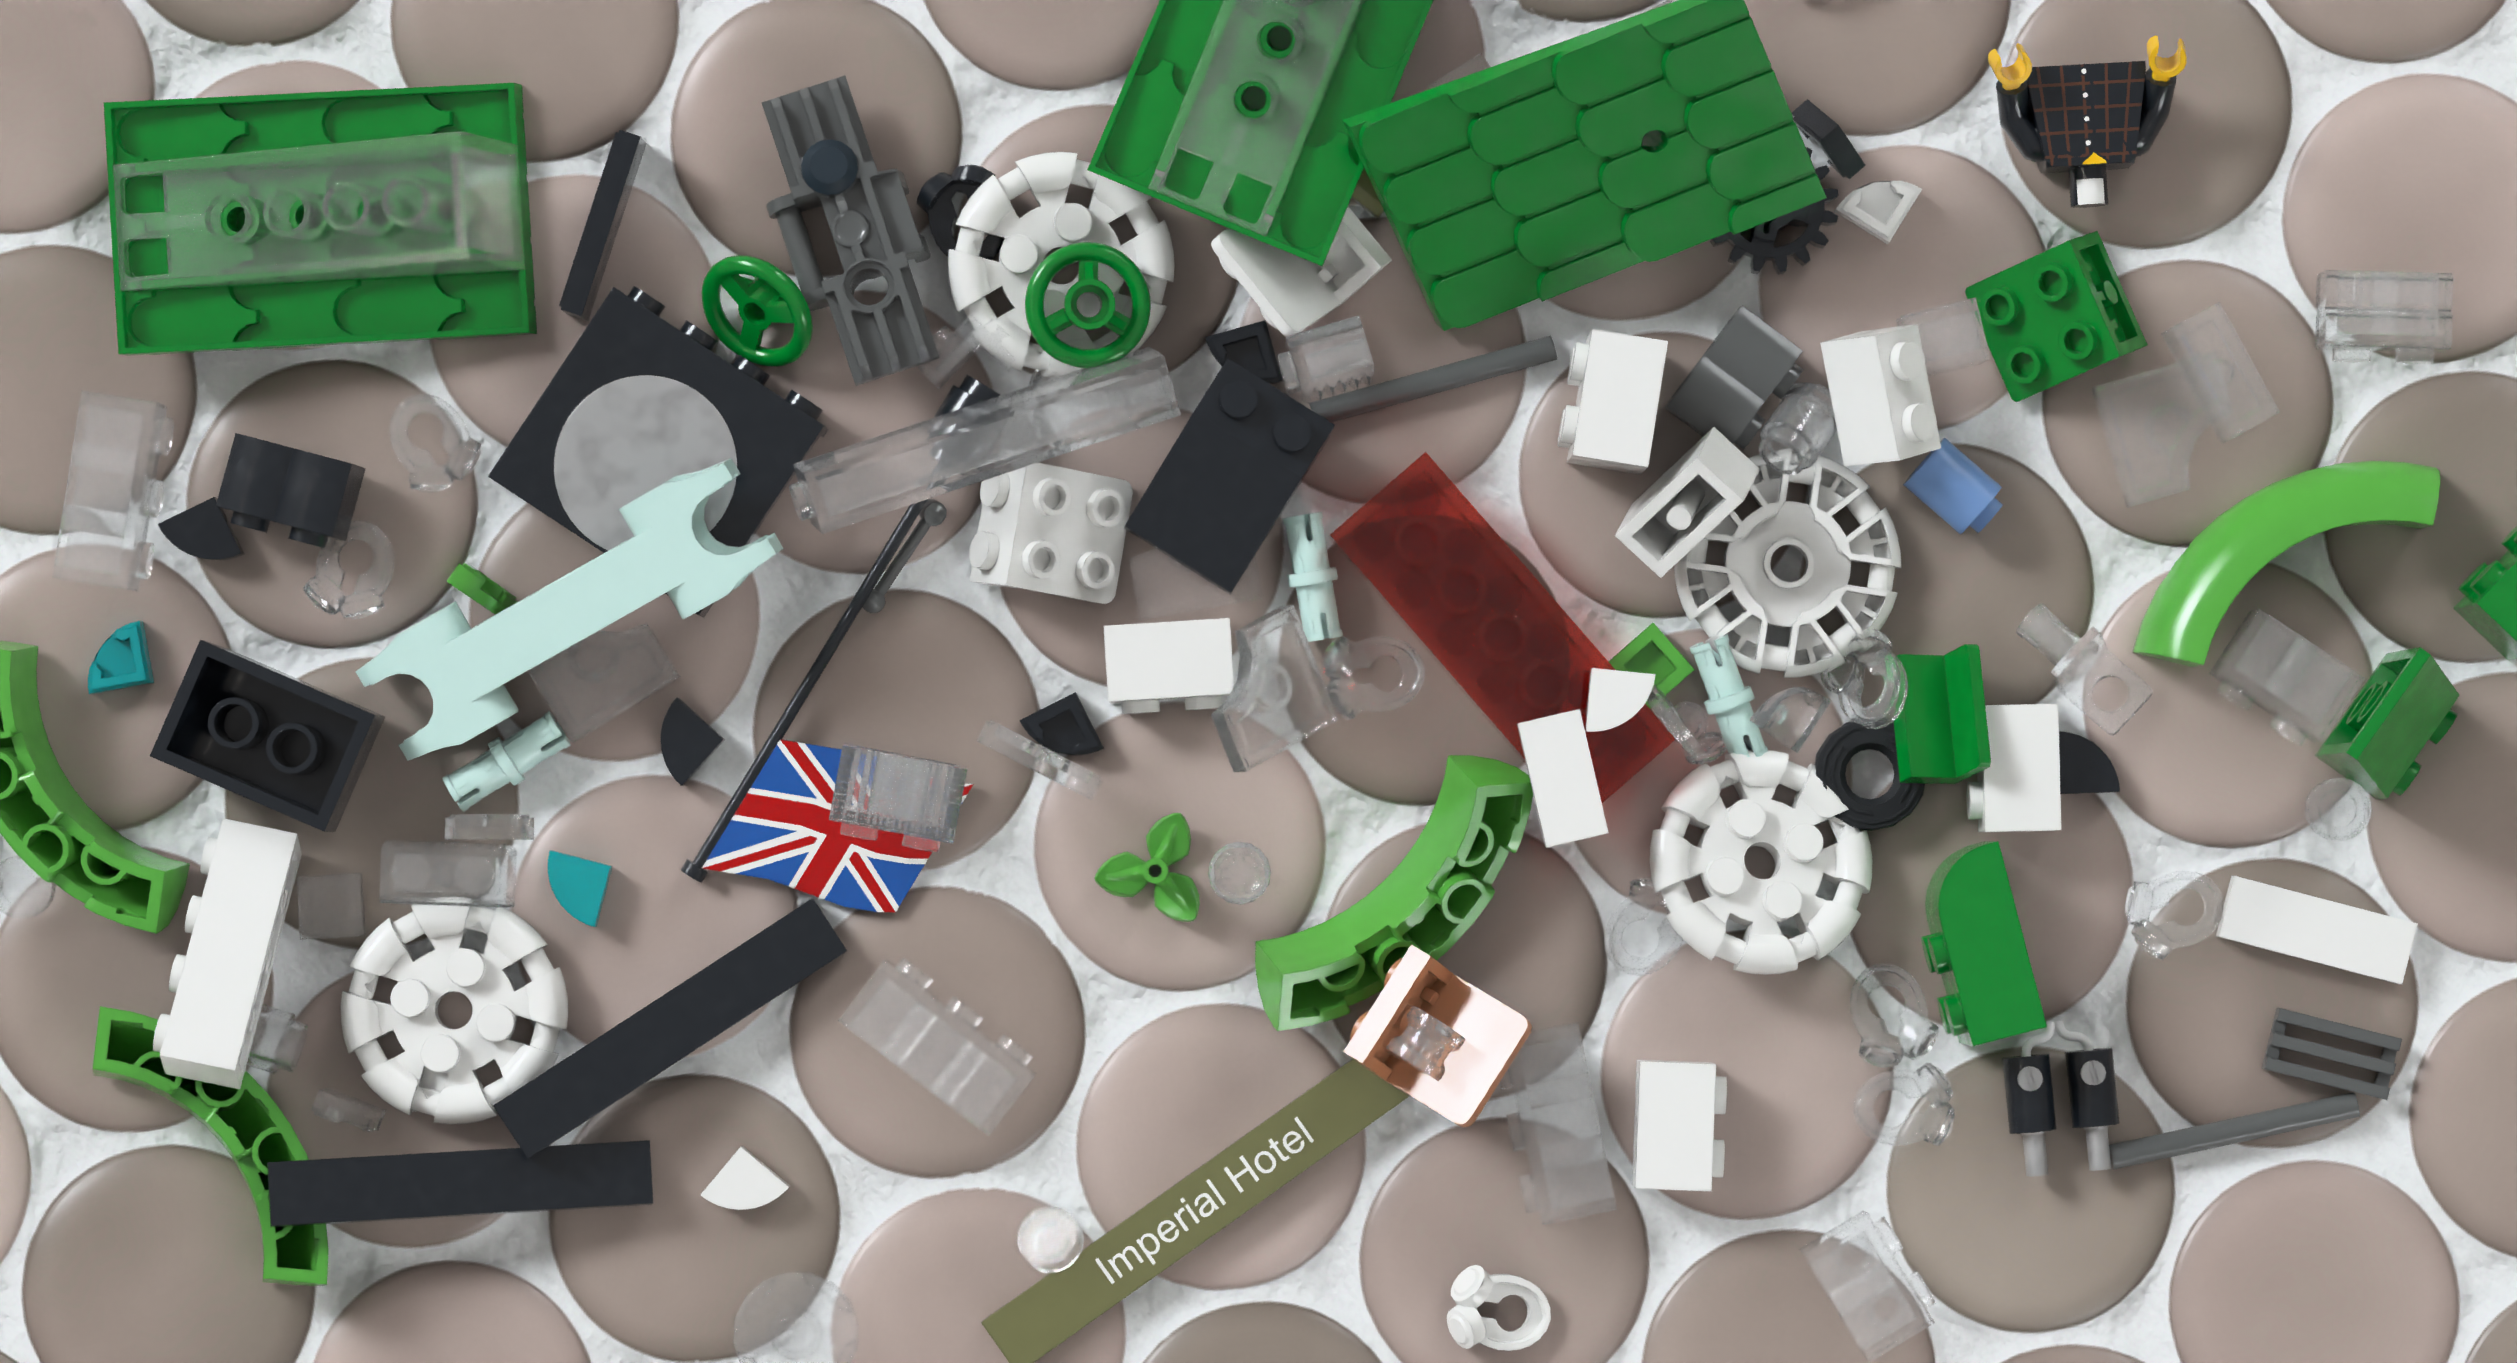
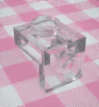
[918,314,1016,390]

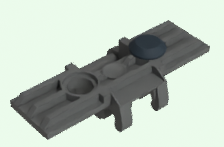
[762,75,940,386]

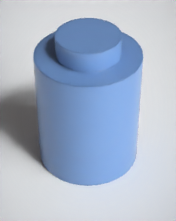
[1903,437,2003,534]

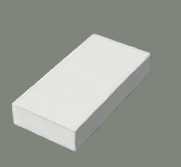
[1517,709,1609,848]

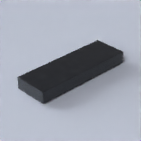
[559,130,647,321]

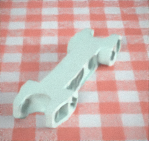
[355,458,784,761]

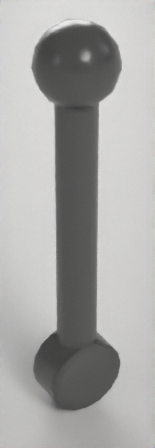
[863,499,947,613]

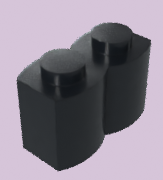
[216,433,366,548]

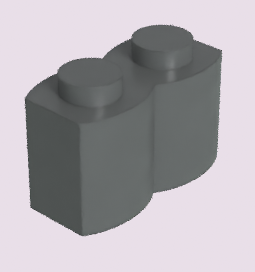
[1664,305,1804,450]

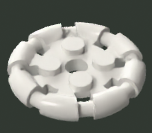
[947,152,1175,380]
[1674,451,1901,678]
[1650,750,1873,975]
[340,896,568,1124]

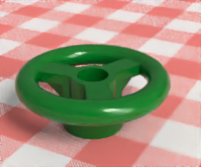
[1025,242,1151,368]
[701,255,813,367]

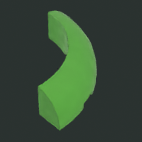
[2132,461,2440,667]
[0,641,190,934]
[1255,755,1533,1031]
[92,1006,328,1286]

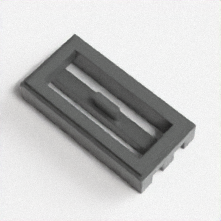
[2262,1008,2402,1100]

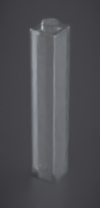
[789,347,1181,534]

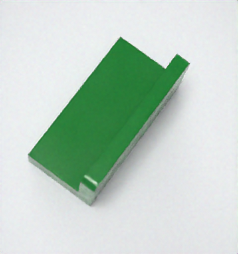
[1887,644,1991,784]

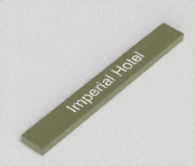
[981,1059,1409,1363]

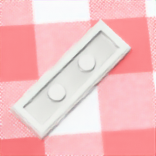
[2216,876,2418,985]

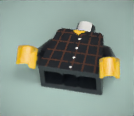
[1988,36,2187,208]

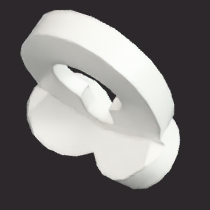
[1447,1265,1551,1351]

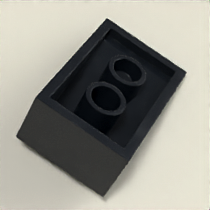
[1124,358,1335,595]

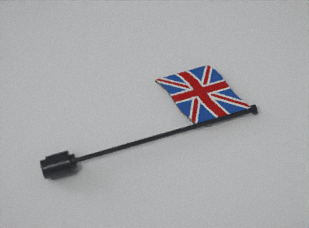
[681,375,1010,912]

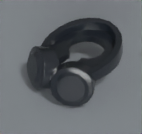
[916,165,1004,260]

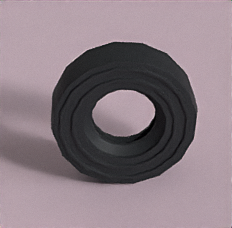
[1814,718,1925,831]

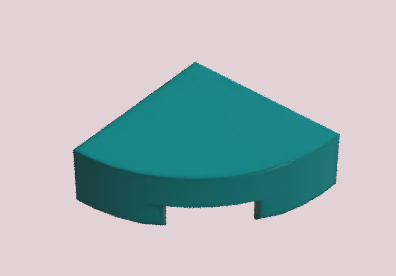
[88,621,154,694]
[548,850,613,927]

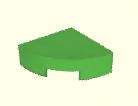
[447,563,517,615]

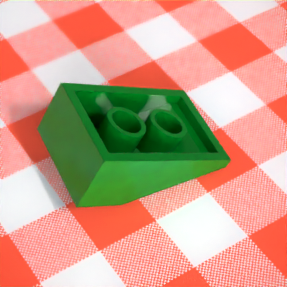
[2315,647,2460,799]

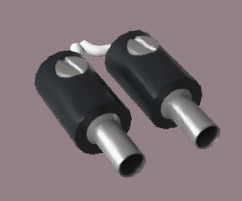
[2002,1021,2120,1177]

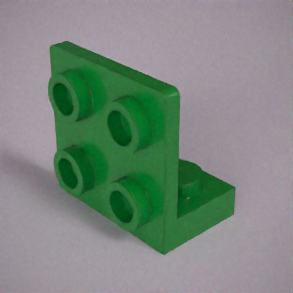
[1965,231,2148,402]

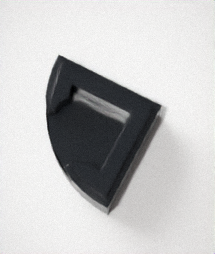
[1792,99,1866,179]
[1205,320,1283,384]
[158,497,244,560]
[1019,692,1104,755]
[661,697,725,786]
[2059,731,2120,794]

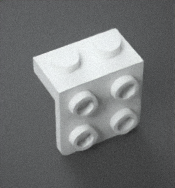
[1211,207,1392,338]
[969,458,1133,604]

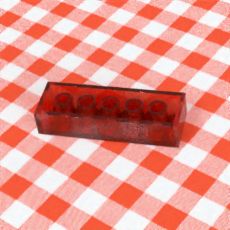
[1329,452,1676,803]

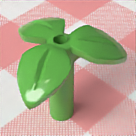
[1094,813,1200,922]

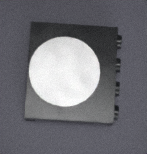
[488,286,828,618]

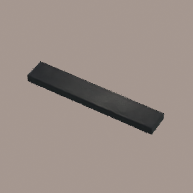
[493,898,847,1159]
[267,1140,653,1227]

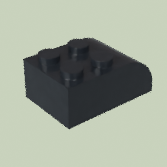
[150,640,385,832]

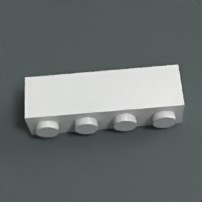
[153,818,302,1089]

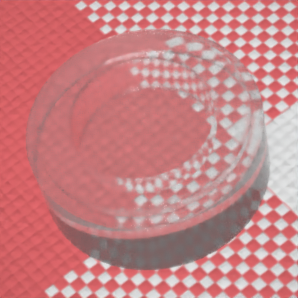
[2305,778,2371,841]
[0,856,56,918]
[1017,1206,1084,1273]

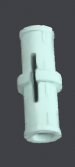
[1282,512,1343,642]
[1689,634,1768,757]
[442,711,571,812]

